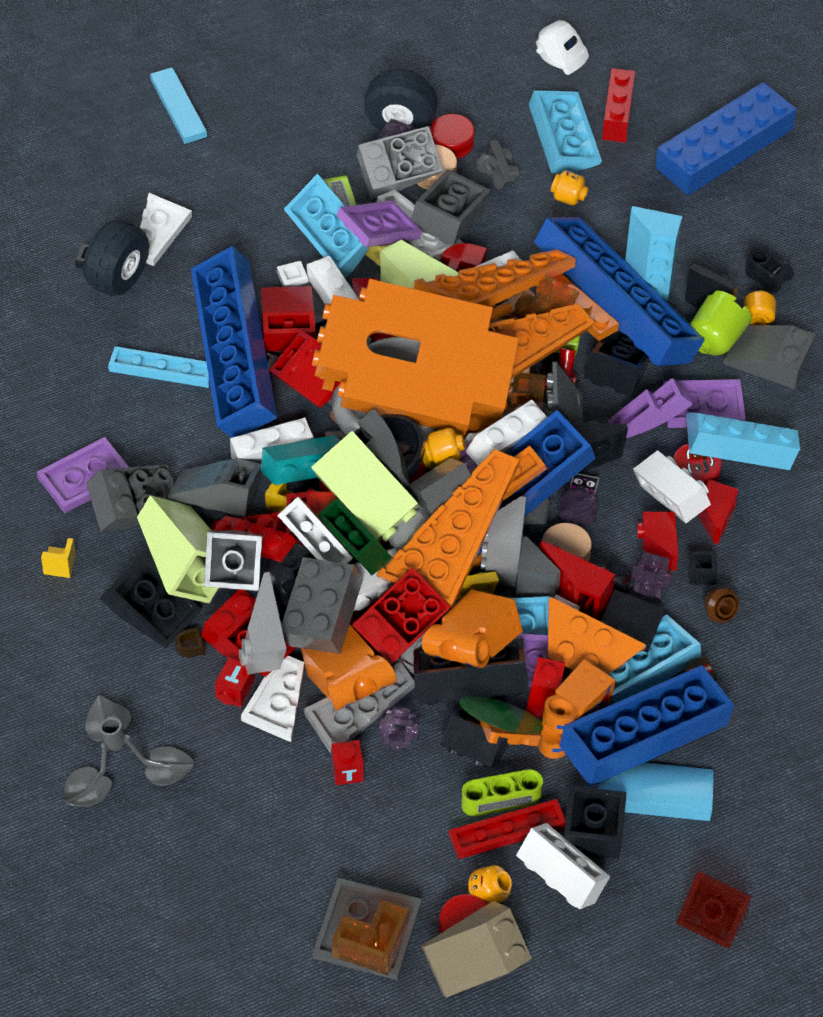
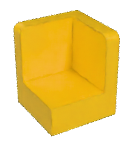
[265,483,292,513]
[41,538,76,578]

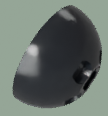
[354,414,424,479]
[251,543,317,621]

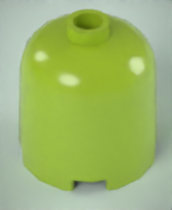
[690,291,752,356]

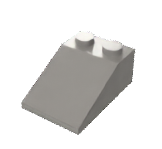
[239,572,287,675]

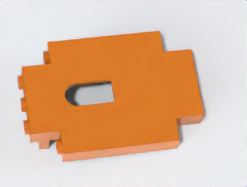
[312,279,519,436]

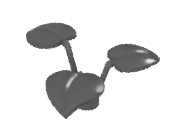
[63,695,194,807]

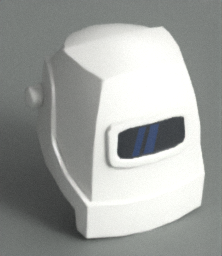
[536,20,589,75]

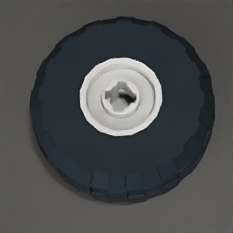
[364,69,438,136]
[83,219,150,296]

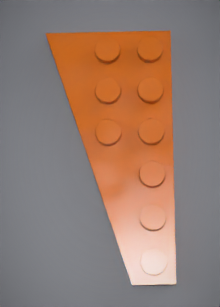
[414,249,576,307]
[488,303,595,379]
[376,449,520,608]

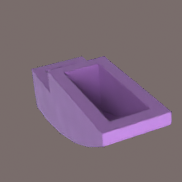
[608,378,693,438]

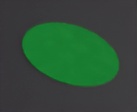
[460,696,544,734]

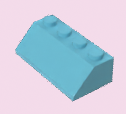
[625,206,682,302]
[686,412,800,470]

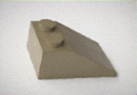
[421,901,532,997]

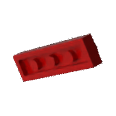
[213,515,297,562]
[449,799,566,860]

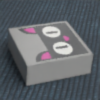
[568,473,599,504]

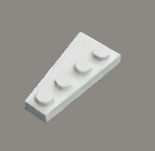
[377,190,464,261]

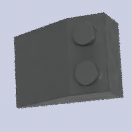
[723,325,816,389]

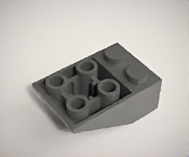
[545,362,583,422]
[168,458,262,517]
[86,464,177,532]

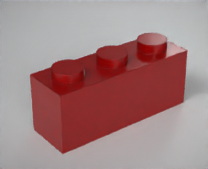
[602,68,635,143]

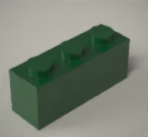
[317,497,392,576]

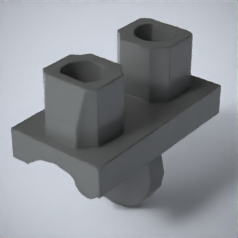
[476,140,519,189]

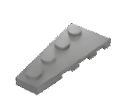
[304,662,415,754]

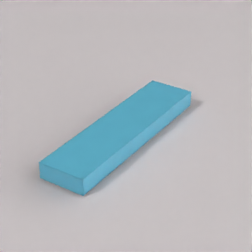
[150,68,207,144]
[108,346,210,388]

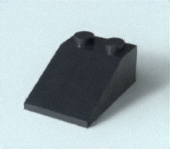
[584,329,650,395]
[569,422,628,474]
[99,553,202,648]

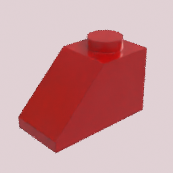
[698,479,739,544]
[636,512,678,571]
[526,657,565,718]

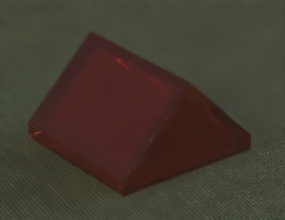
[676,871,752,949]

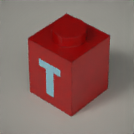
[215,658,255,707]
[331,740,363,785]

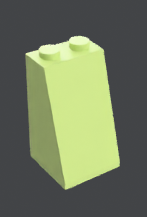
[380,240,458,289]
[311,431,419,542]
[137,495,218,603]

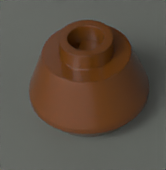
[704,587,739,624]

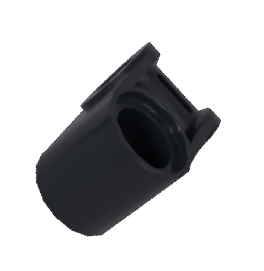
[745,247,794,293]

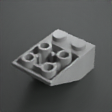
[357,126,443,199]

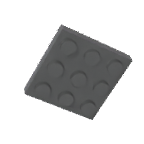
[312,878,422,980]

